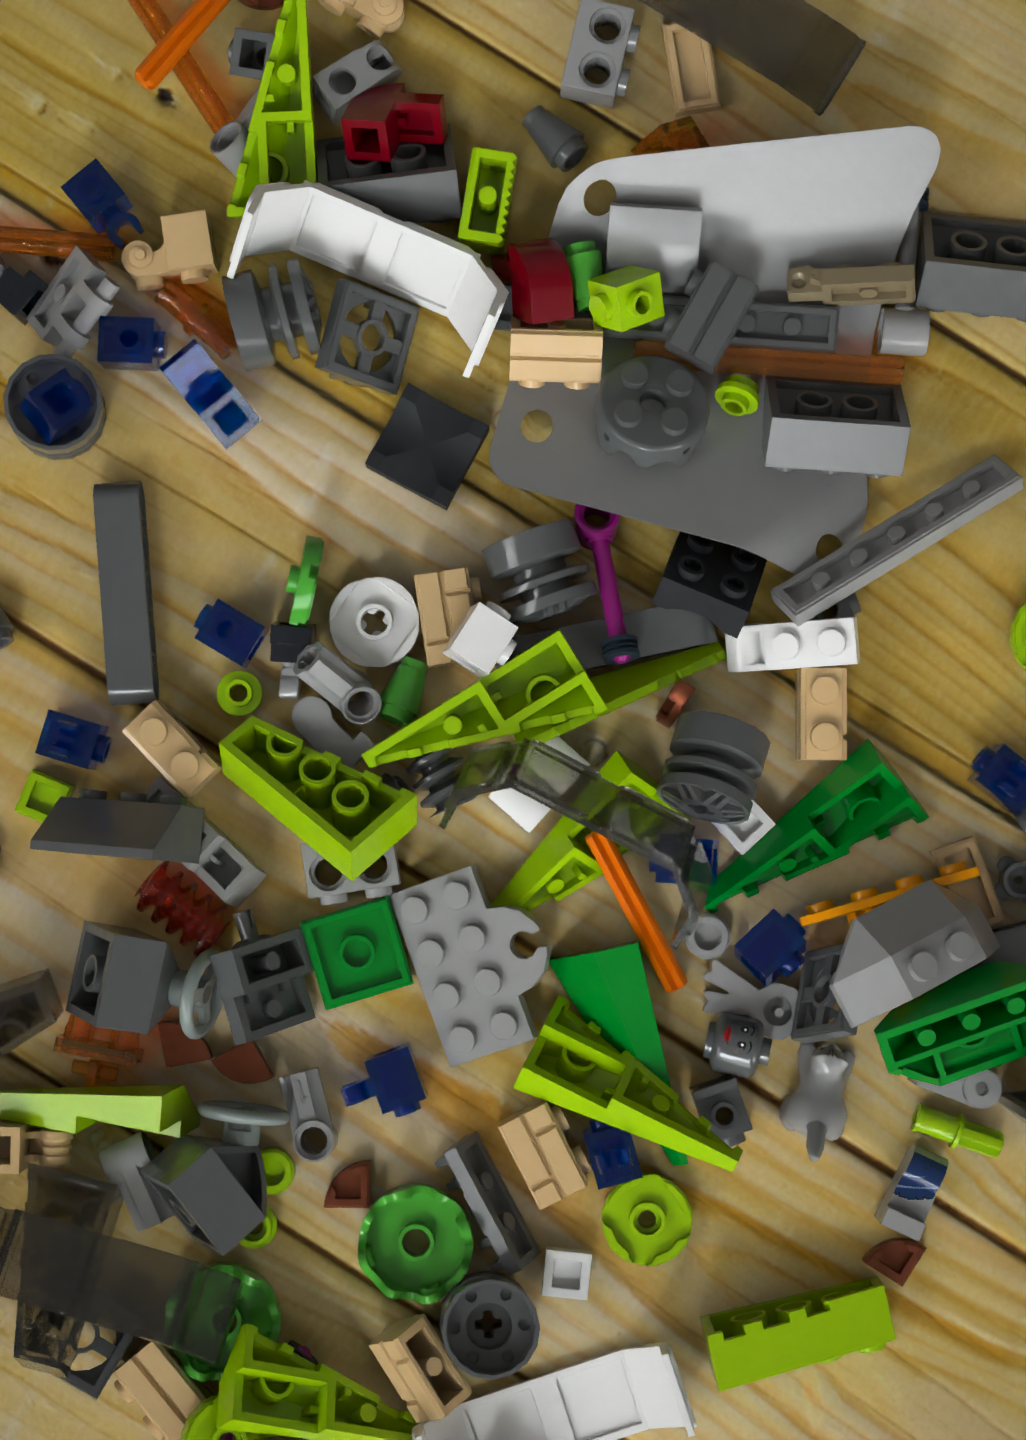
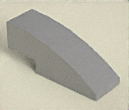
[143,776,268,908]

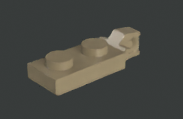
[787,262,916,306]

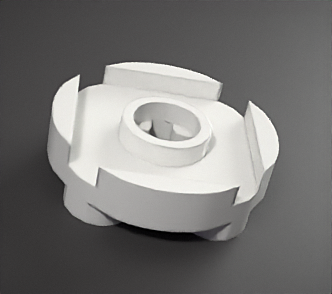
[329,577,420,668]

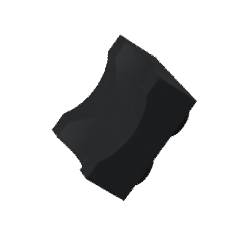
[365,383,489,511]
[652,531,767,638]

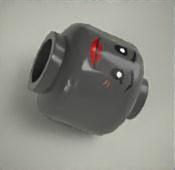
[703,1013,772,1078]

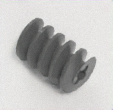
[406,748,478,818]

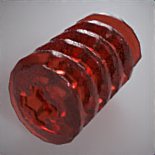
[134,861,235,958]

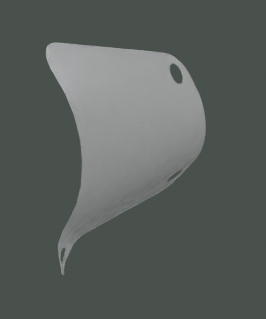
[489,125,941,574]

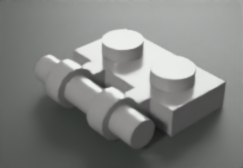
[26,245,120,358]

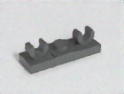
[435,1131,541,1276]

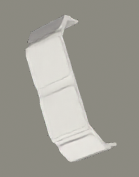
[227,180,509,378]
[412,1342,697,1440]

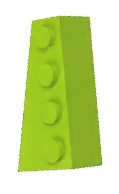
[219,715,417,882]
[700,1276,896,1392]

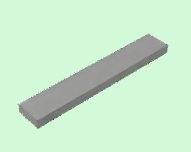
[770,454,1024,627]

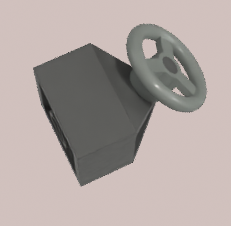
[65,921,223,1039]
[140,1100,290,1256]

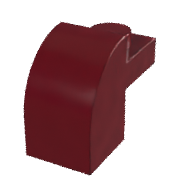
[341,83,449,162]
[491,238,574,325]

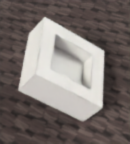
[711,800,776,855]
[541,1246,592,1300]

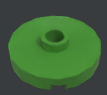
[286,535,324,627]

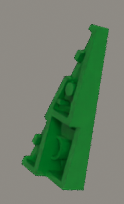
[697,739,929,914]
[549,940,688,1166]

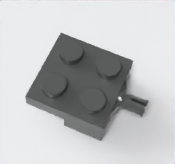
[210,909,316,1045]

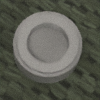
[684,913,731,959]

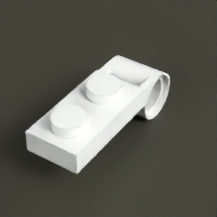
[724,616,861,672]

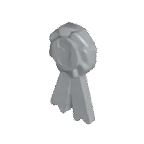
[702,959,798,1040]

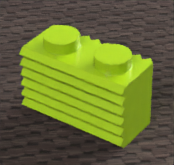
[458,147,517,255]

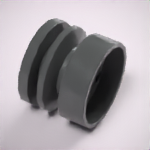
[222,258,322,371]
[3,354,106,460]
[482,518,598,624]
[656,711,771,824]
[438,1270,540,1380]

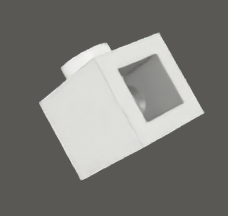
[442,601,519,678]

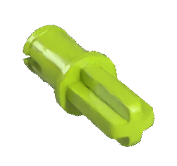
[910,1103,1004,1158]

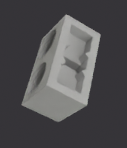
[560,0,641,110]
[300,843,402,905]

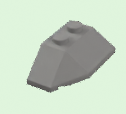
[829,880,1001,1028]

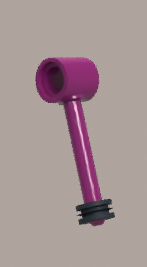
[573,504,640,664]

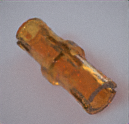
[154,279,238,360]

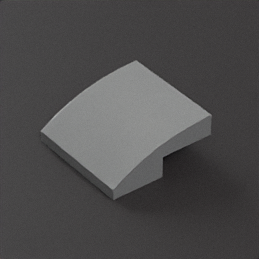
[604,202,703,297]

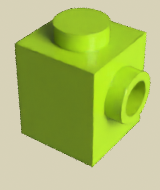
[588,265,665,332]

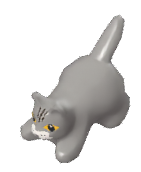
[780,1042,855,1161]

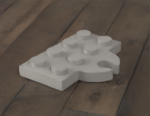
[388,864,551,1067]

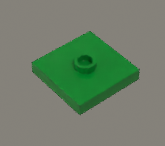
[300,895,414,1010]

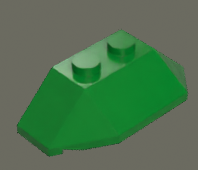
[874,961,1026,1086]

